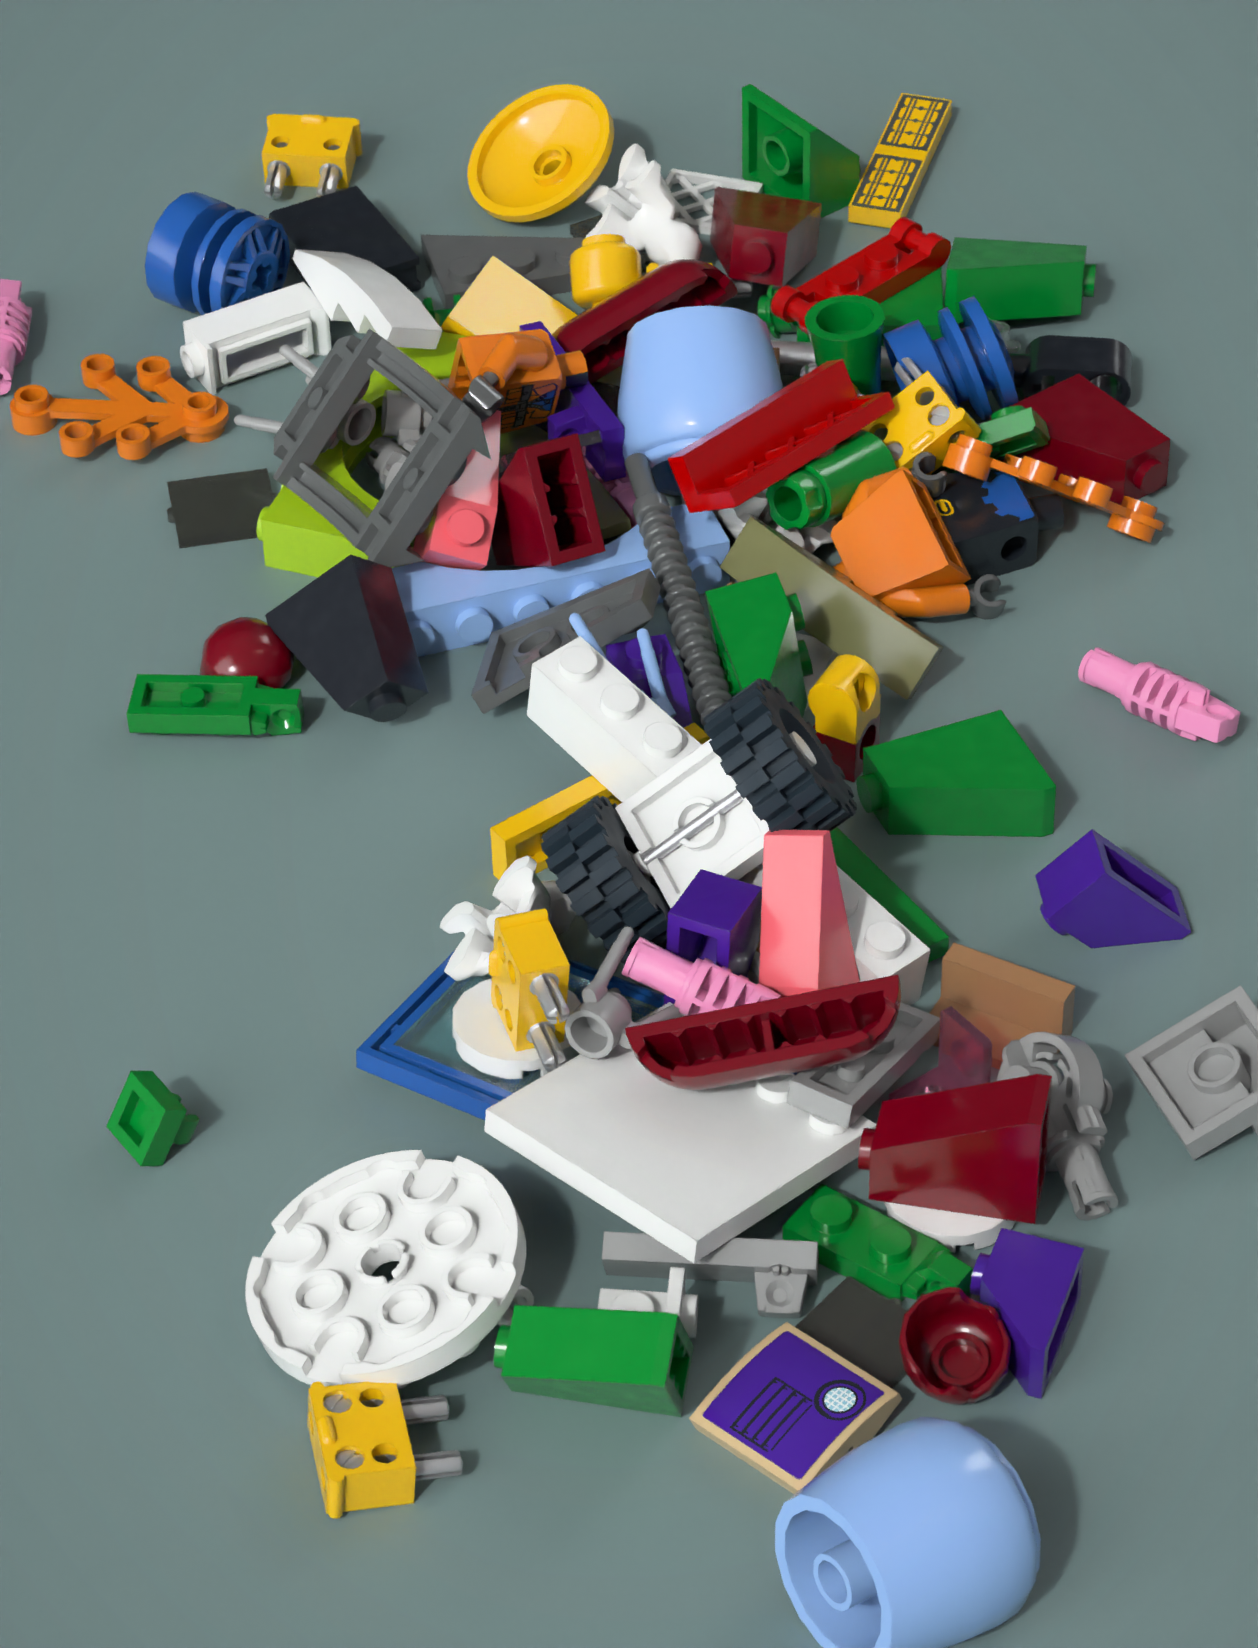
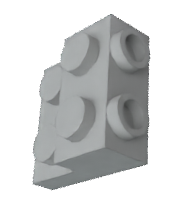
[1125,985,1258,1160]

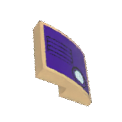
[689,1322,902,1494]

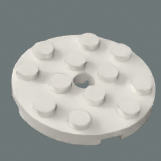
[245,1150,526,1390]

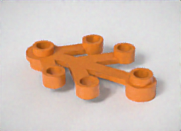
[10,354,229,460]
[942,434,1165,543]

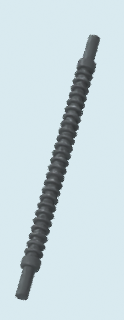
[625,453,733,739]

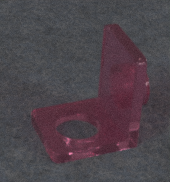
[889,1006,992,1100]

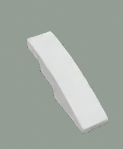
[292,249,443,349]

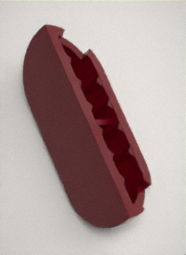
[552,259,738,384]
[625,975,901,1090]

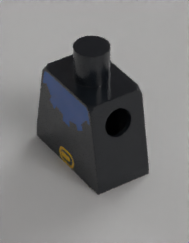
[927,470,1064,586]

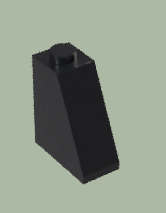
[265,554,428,722]

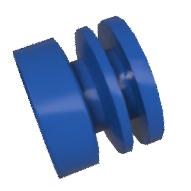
[145,191,290,315]
[882,296,1019,421]

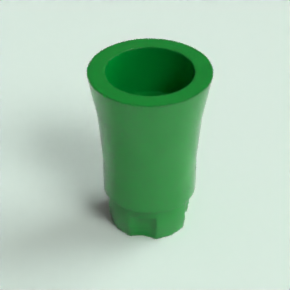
[805,295,885,395]
[766,430,896,530]

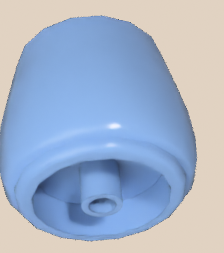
[618,305,783,496]
[775,1417,1041,1648]

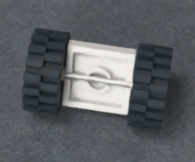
[541,678,857,964]

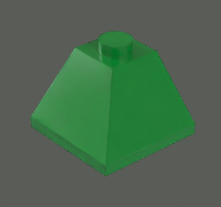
[742,84,860,219]

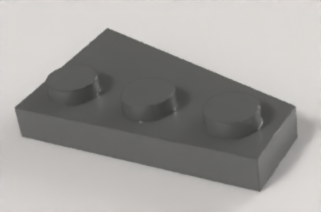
[421,235,585,309]
[471,568,661,714]

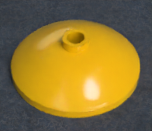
[467,84,614,222]

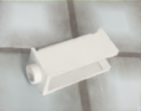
[180,281,332,395]

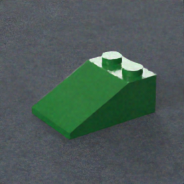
[705,572,813,718]

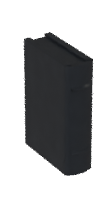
[269,185,421,292]

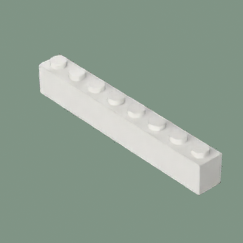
[527,636,931,1006]

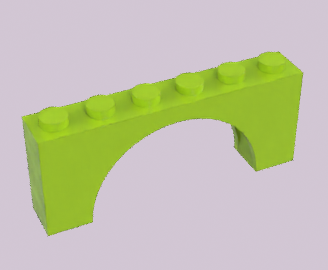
[257,331,467,577]

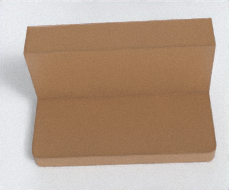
[929,942,1075,1069]

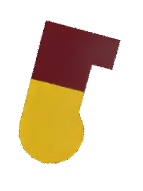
[808,654,881,782]

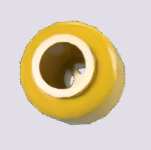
[569,234,642,309]

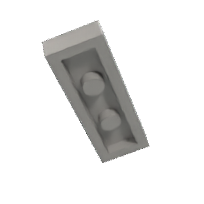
[786,1002,941,1129]
[602,1231,819,1318]

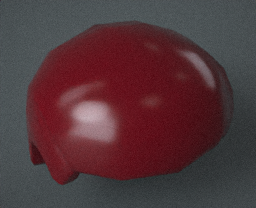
[200,617,294,689]
[899,1287,1012,1405]

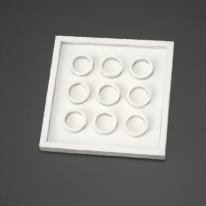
[484,1002,877,1263]

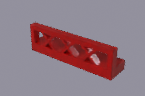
[667,359,895,513]

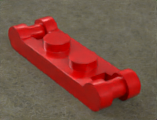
[771,217,951,334]

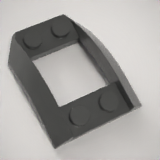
[273,329,491,568]

